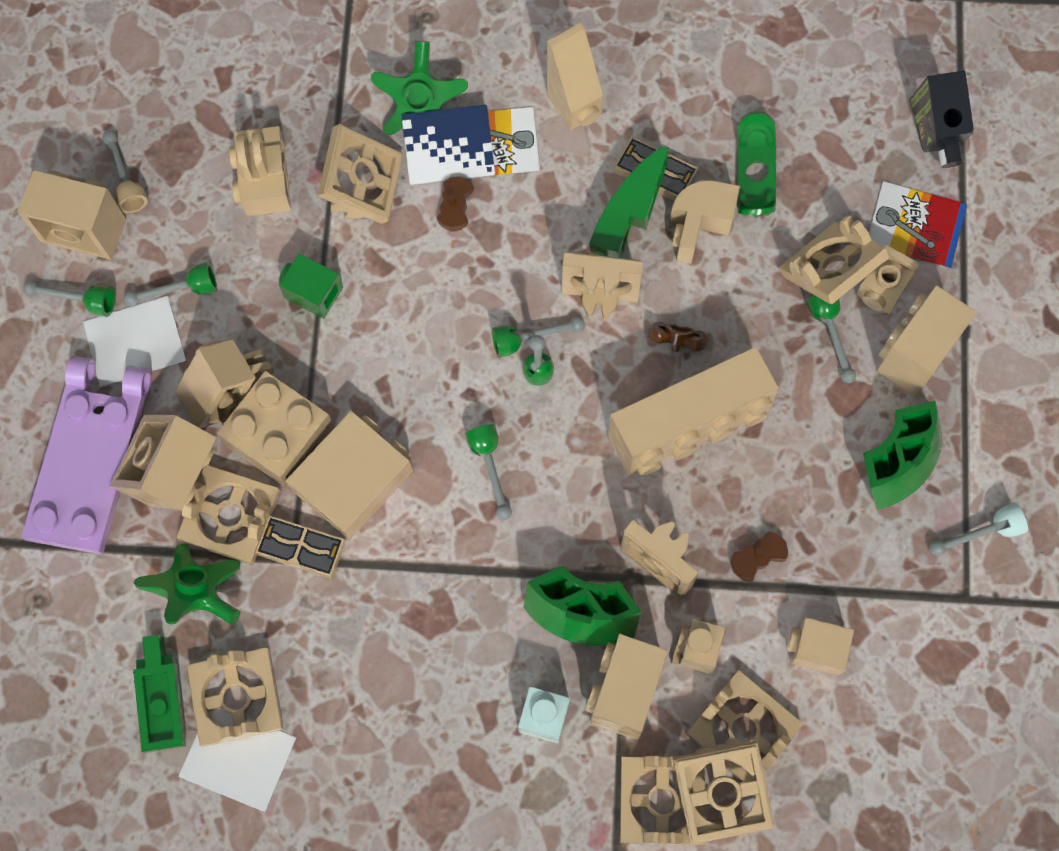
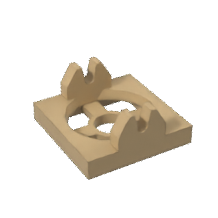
[317,123,403,224]
[779,215,889,305]
[562,251,643,320]
[176,465,281,565]
[621,520,699,598]
[187,647,284,747]
[686,670,803,782]
[673,741,775,845]
[620,756,705,846]

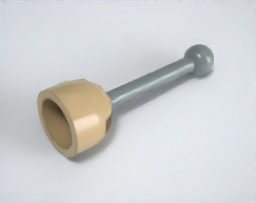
[102,131,148,213]

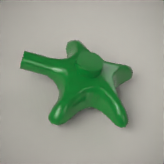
[371,41,468,135]
[133,544,241,625]

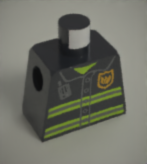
[910,70,974,168]

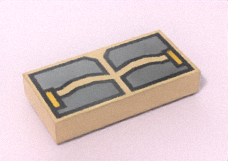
[614,136,699,201]
[255,515,346,579]

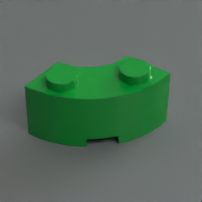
[863,401,942,510]
[523,566,641,645]

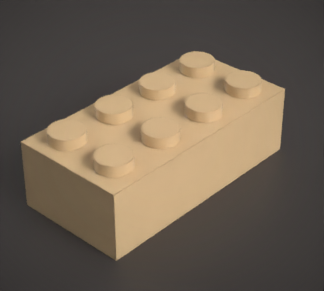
[608,347,779,477]

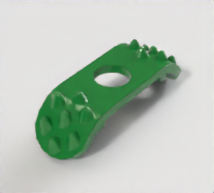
[737,111,776,218]

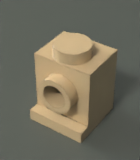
[856,244,920,314]
[671,619,725,675]

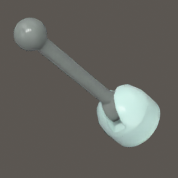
[929,502,1028,556]

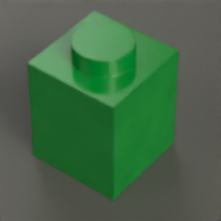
[279,253,343,319]

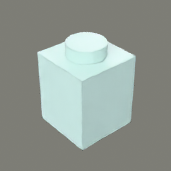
[518,687,570,744]

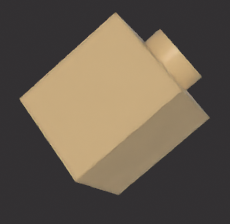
[787,617,854,676]

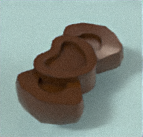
[437,176,474,232]
[649,322,708,352]
[731,532,789,582]

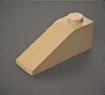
[547,23,603,130]

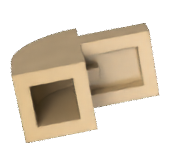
[670,181,740,264]

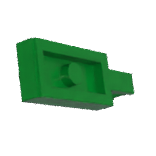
[133,634,186,753]

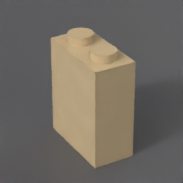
[286,411,413,541]

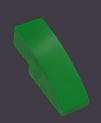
[589,146,669,258]

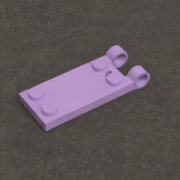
[21,355,152,555]

